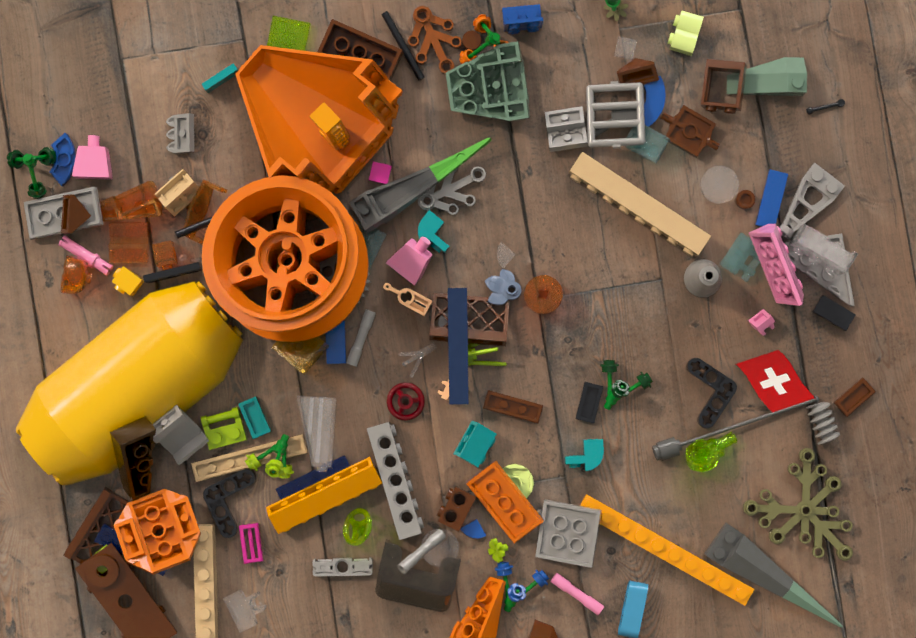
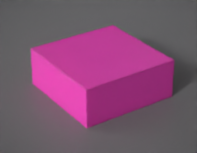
[369,161,392,184]

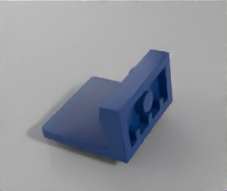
[502,4,544,34]

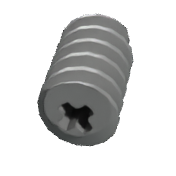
[806,402,840,445]

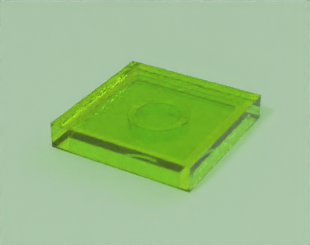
[267,16,311,51]

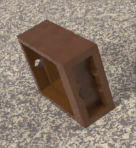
[701,59,747,114]

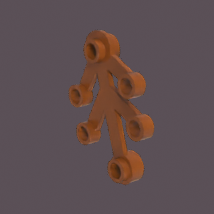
[408,6,462,75]

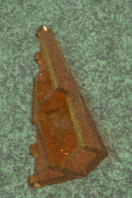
[100,181,163,222]

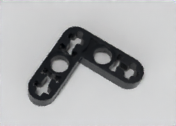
[686,358,737,428]
[203,469,256,538]

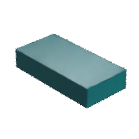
[202,63,238,93]
[238,396,271,439]

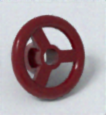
[387,382,425,421]

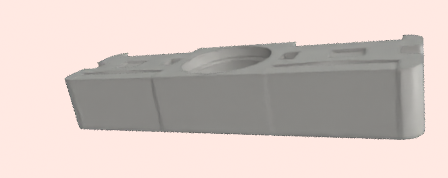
[312,557,373,577]

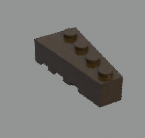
[110,416,156,501]

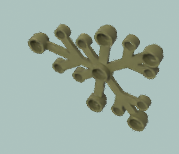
[742,448,853,561]

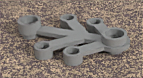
[418,166,486,215]

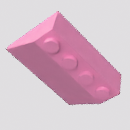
[749,224,804,306]

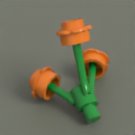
[459,14,509,64]

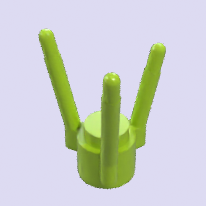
[468,344,507,366]

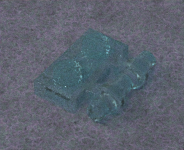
[719,233,760,282]

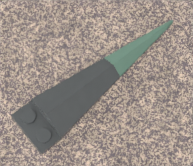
[704,522,843,627]

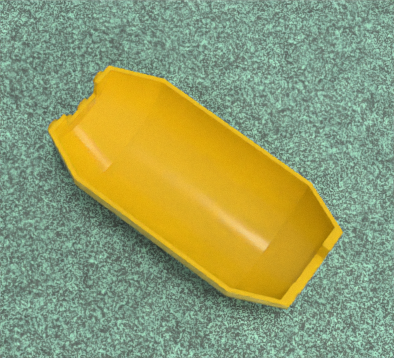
[16,281,243,486]

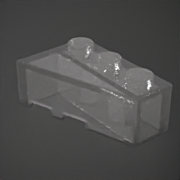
[789,224,858,276]

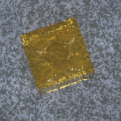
[271,337,329,375]

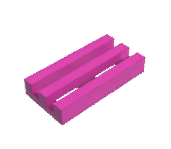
[239,523,264,564]

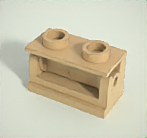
[154,169,203,217]

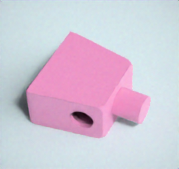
[72,135,112,180]
[386,237,432,285]

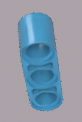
[618,580,648,638]

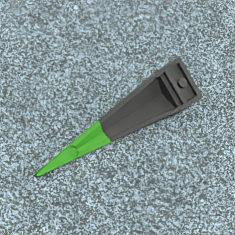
[349,138,491,233]

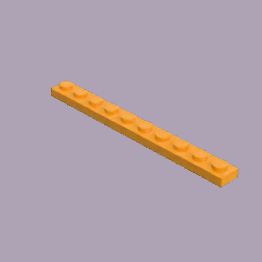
[579,494,754,606]

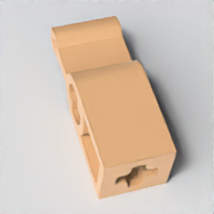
[383,283,433,317]

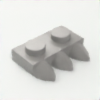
[166,113,194,154]

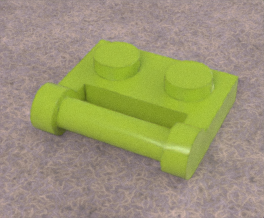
[200,407,247,450]

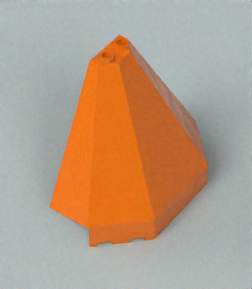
[235,45,403,194]

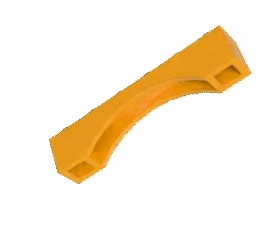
[310,103,350,151]

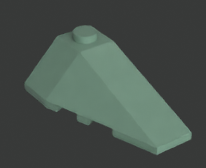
[726,57,807,96]

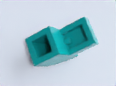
[418,210,450,253]
[564,439,604,471]

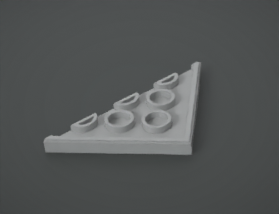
[784,233,855,307]

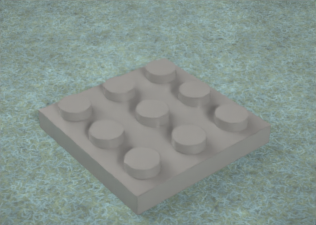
[535,499,602,568]

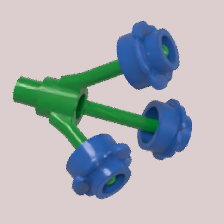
[495,561,549,612]

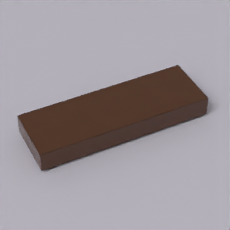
[483,390,543,424]

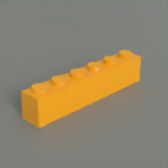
[266,457,382,534]

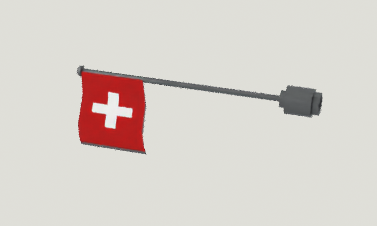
[652,350,819,461]

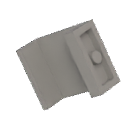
[152,405,209,465]

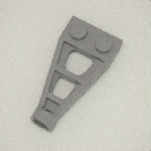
[779,163,845,239]

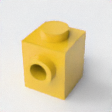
[112,266,144,296]

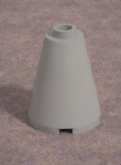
[684,259,722,297]

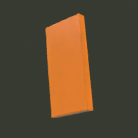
[466,461,544,544]

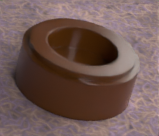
[462,30,481,51]
[735,190,755,209]

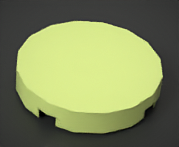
[502,464,534,498]

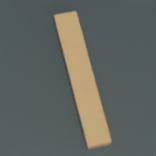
[191,434,308,482]

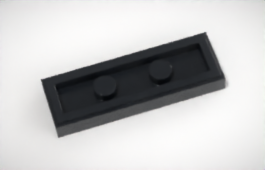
[143,262,203,284]

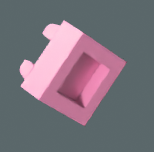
[748,309,775,336]

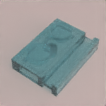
[624,125,670,163]

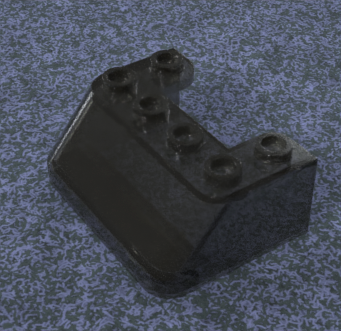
[375,539,461,612]

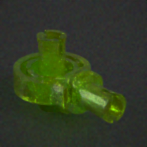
[685,432,737,472]

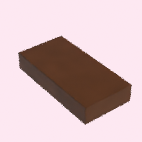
[833,377,876,417]

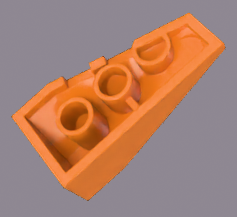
[450,577,505,638]

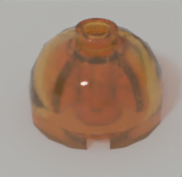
[60,255,92,294]

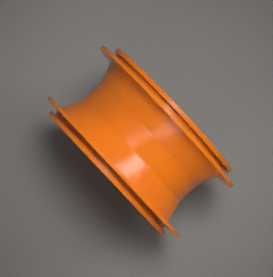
[202,176,369,342]

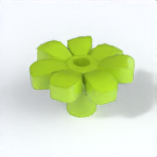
[488,538,508,563]

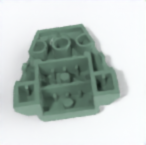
[446,41,529,121]

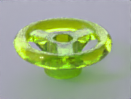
[343,508,372,546]

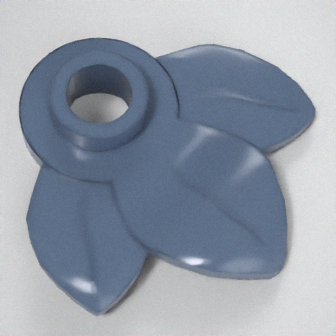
[485,269,522,305]

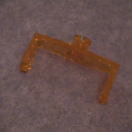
[183,179,228,244]

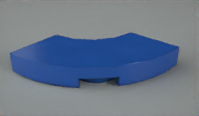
[643,76,666,128]
[49,133,76,186]

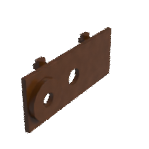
[75,543,177,638]

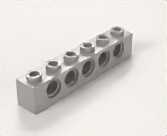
[367,422,424,540]

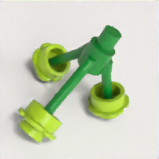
[245,434,294,479]

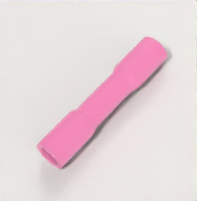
[550,573,604,615]

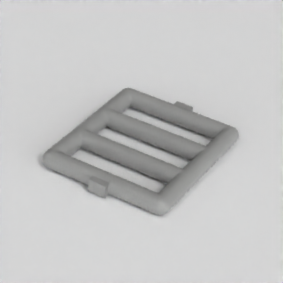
[586,81,645,149]

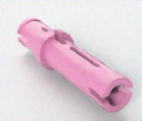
[59,235,114,276]

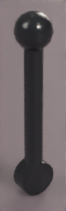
[806,99,845,115]

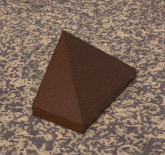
[617,58,659,84]
[61,194,91,234]

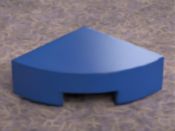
[460,519,486,538]

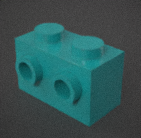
[453,421,497,467]

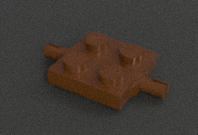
[660,105,720,158]

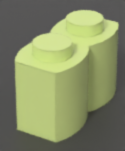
[667,11,704,56]

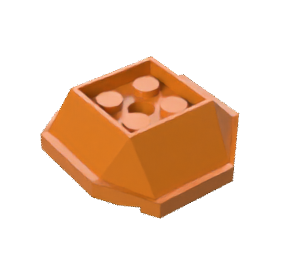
[114,489,201,575]

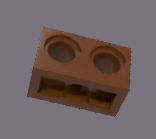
[436,486,476,532]

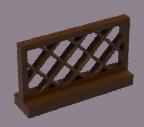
[429,293,510,347]
[63,487,129,576]

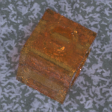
[152,240,178,270]

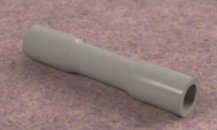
[346,309,376,367]
[397,529,446,574]

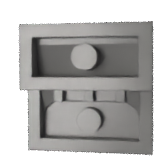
[545,106,588,152]

